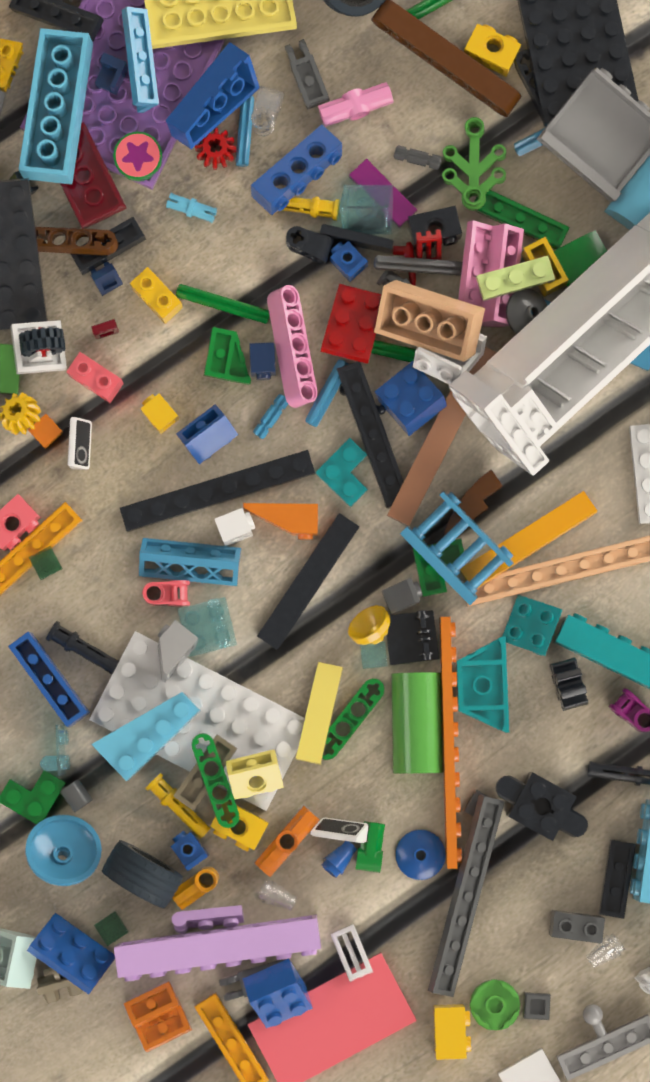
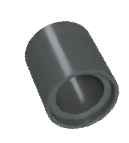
[60,779,93,813]

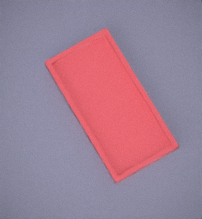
[248,952,417,1082]

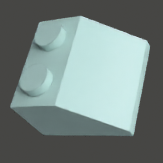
[0,928,37,989]

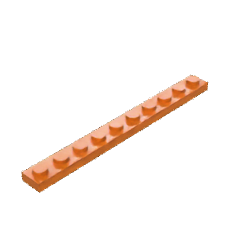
[439,616,462,869]

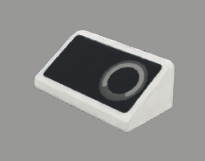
[68,417,92,470]
[311,818,368,843]

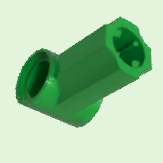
[355,821,385,873]

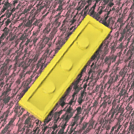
[296,662,343,765]

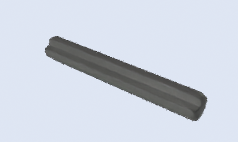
[374,255,463,276]

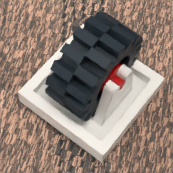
[10,320,67,374]

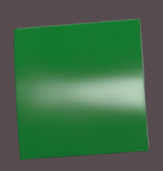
[553,230,607,287]

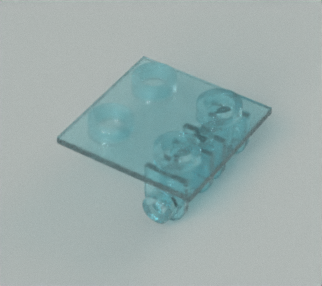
[177,597,237,657]
[40,725,70,776]

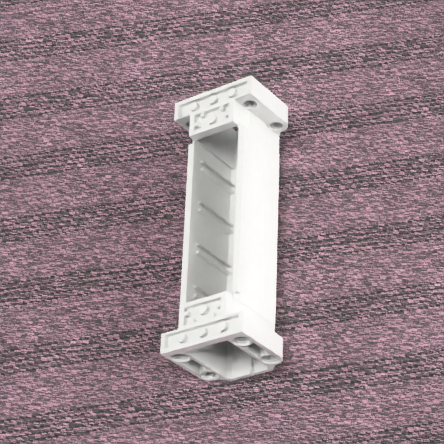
[449,213,650,476]

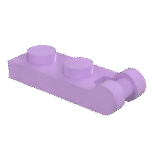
[172,905,244,934]

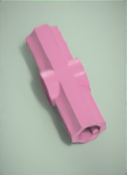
[318,82,394,127]

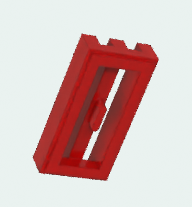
[416,229,442,260]

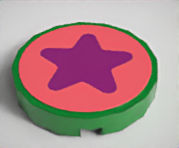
[113,131,163,181]

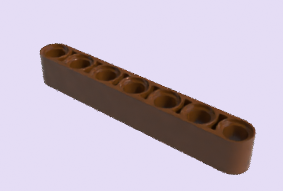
[371,0,522,117]

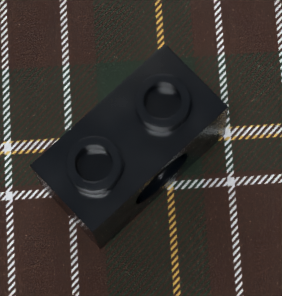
[407,205,462,252]

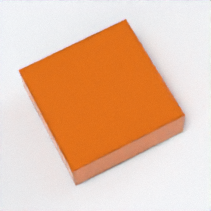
[28,414,63,449]

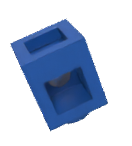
[330,241,368,282]
[170,830,209,871]

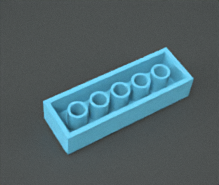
[19,28,93,184]

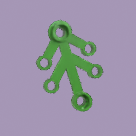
[442,117,506,210]

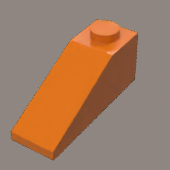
[243,503,318,540]

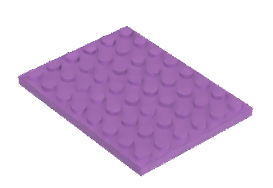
[20,0,226,190]

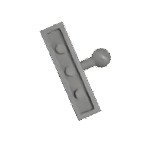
[556,1004,650,1081]

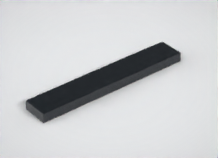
[336,361,404,508]
[257,513,360,650]

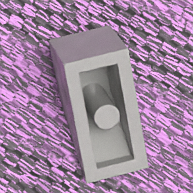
[158,620,199,682]

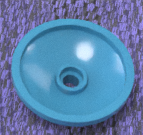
[25,815,102,886]

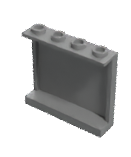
[536,68,650,202]

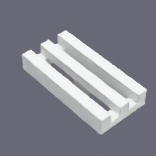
[330,924,373,982]

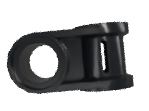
[286,226,334,264]

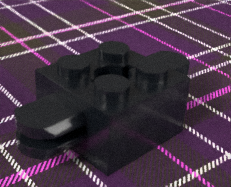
[495,772,588,841]

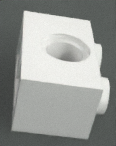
[214,508,255,546]

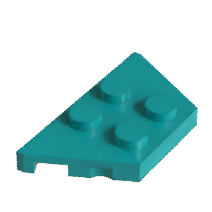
[456,636,510,733]

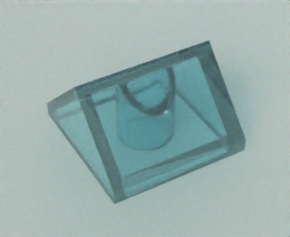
[340,185,393,235]

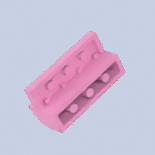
[458,220,524,327]

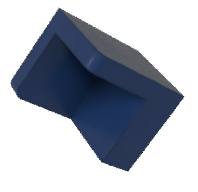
[95,53,128,95]

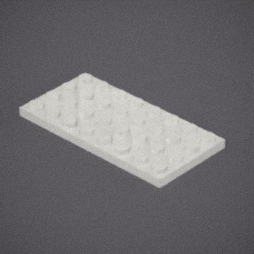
[89,631,305,811]

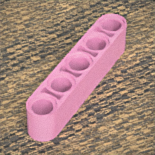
[267,285,317,408]

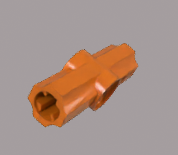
[254,806,320,877]

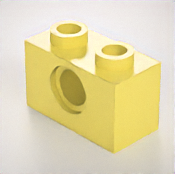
[226,749,284,799]

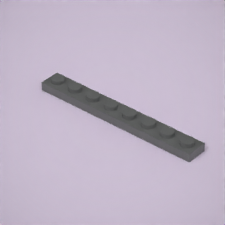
[428,795,505,997]

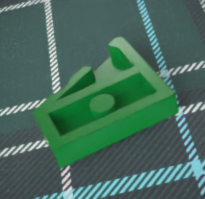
[203,327,251,385]

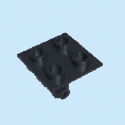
[386,610,439,665]

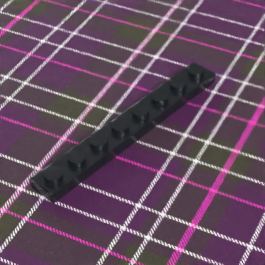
[120,450,315,532]

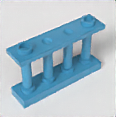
[400,491,514,605]

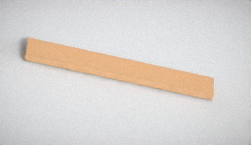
[464,536,650,607]

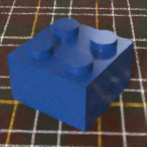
[374,361,447,436]
[243,958,313,1028]

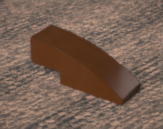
[443,470,503,536]

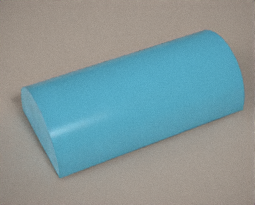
[604,155,650,230]

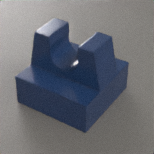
[90,261,123,296]

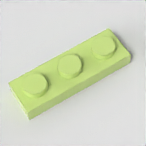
[476,256,555,301]

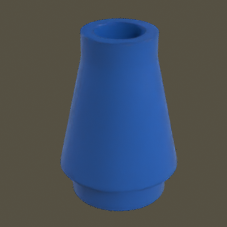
[321,841,357,878]

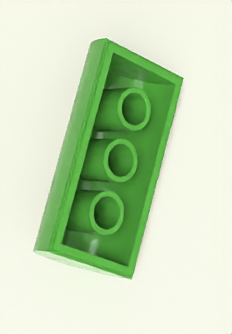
[391,672,443,774]

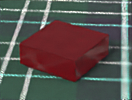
[91,319,119,339]

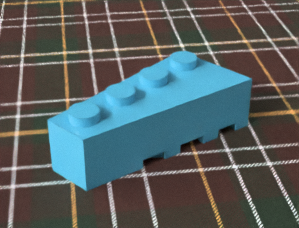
[91,692,201,781]

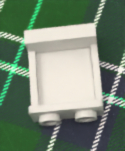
[413,333,487,384]

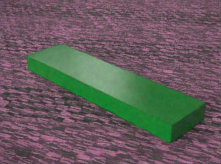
[473,190,570,250]

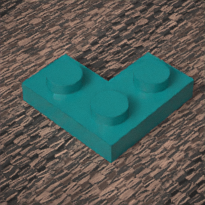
[315,438,368,508]

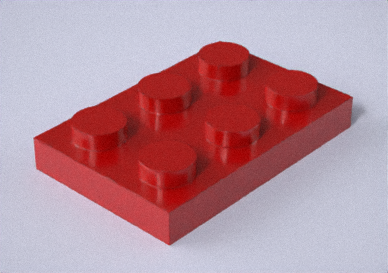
[320,283,382,364]

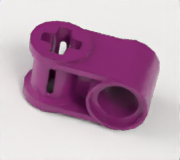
[608,688,650,733]

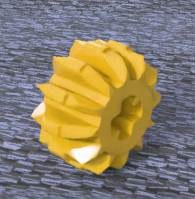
[0,392,41,435]

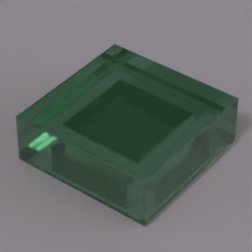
[28,546,63,580]
[94,911,129,946]

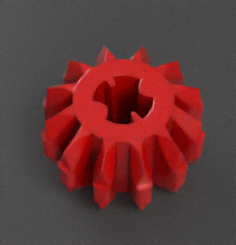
[195,127,237,170]

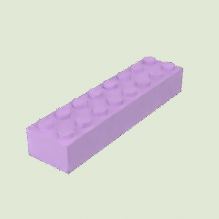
[114,914,321,981]

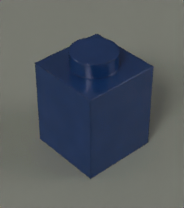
[250,342,276,380]

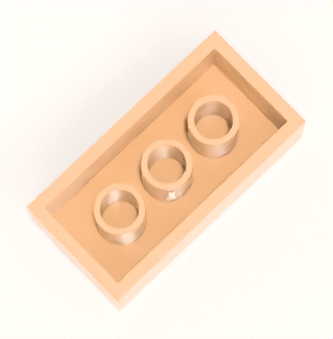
[374,280,485,362]

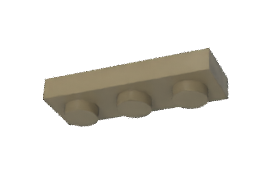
[173,734,238,811]

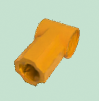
[173,866,219,910]

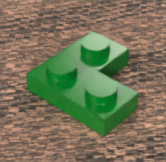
[413,539,464,597]
[0,770,66,824]

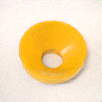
[348,605,391,645]

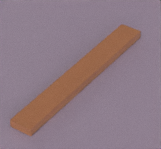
[387,347,497,526]

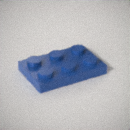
[27,913,115,995]

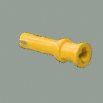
[282,196,340,221]
[145,773,211,839]

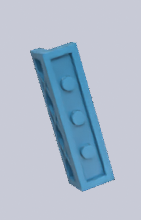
[122,7,159,113]
[139,538,241,586]

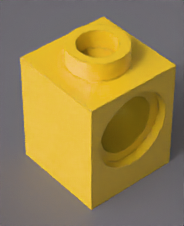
[140,393,179,434]

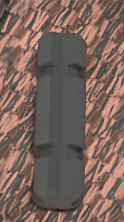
[394,145,442,170]

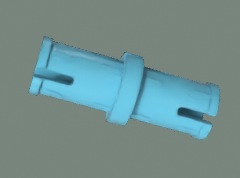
[166,193,217,223]

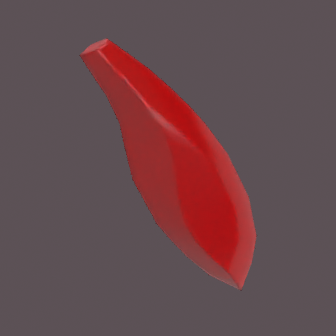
[393,241,416,286]

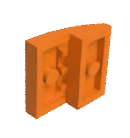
[124,981,192,1052]

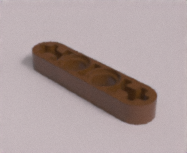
[36,227,118,255]

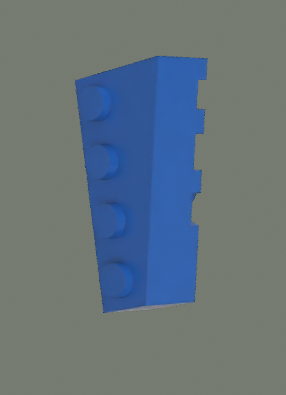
[166,42,260,149]

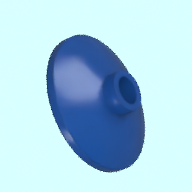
[395,830,445,880]

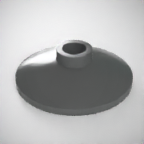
[506,289,547,334]

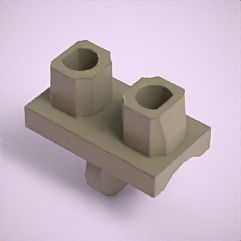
[37,968,83,1004]

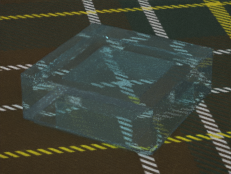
[360,641,388,669]

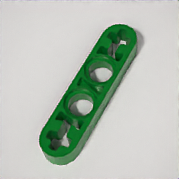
[322,678,385,760]
[191,733,240,828]

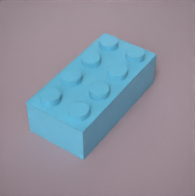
[630,799,650,903]

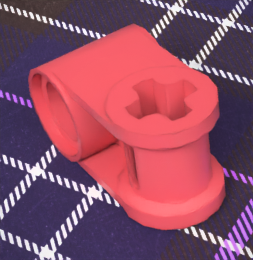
[142,580,190,607]

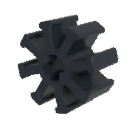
[550,657,589,711]

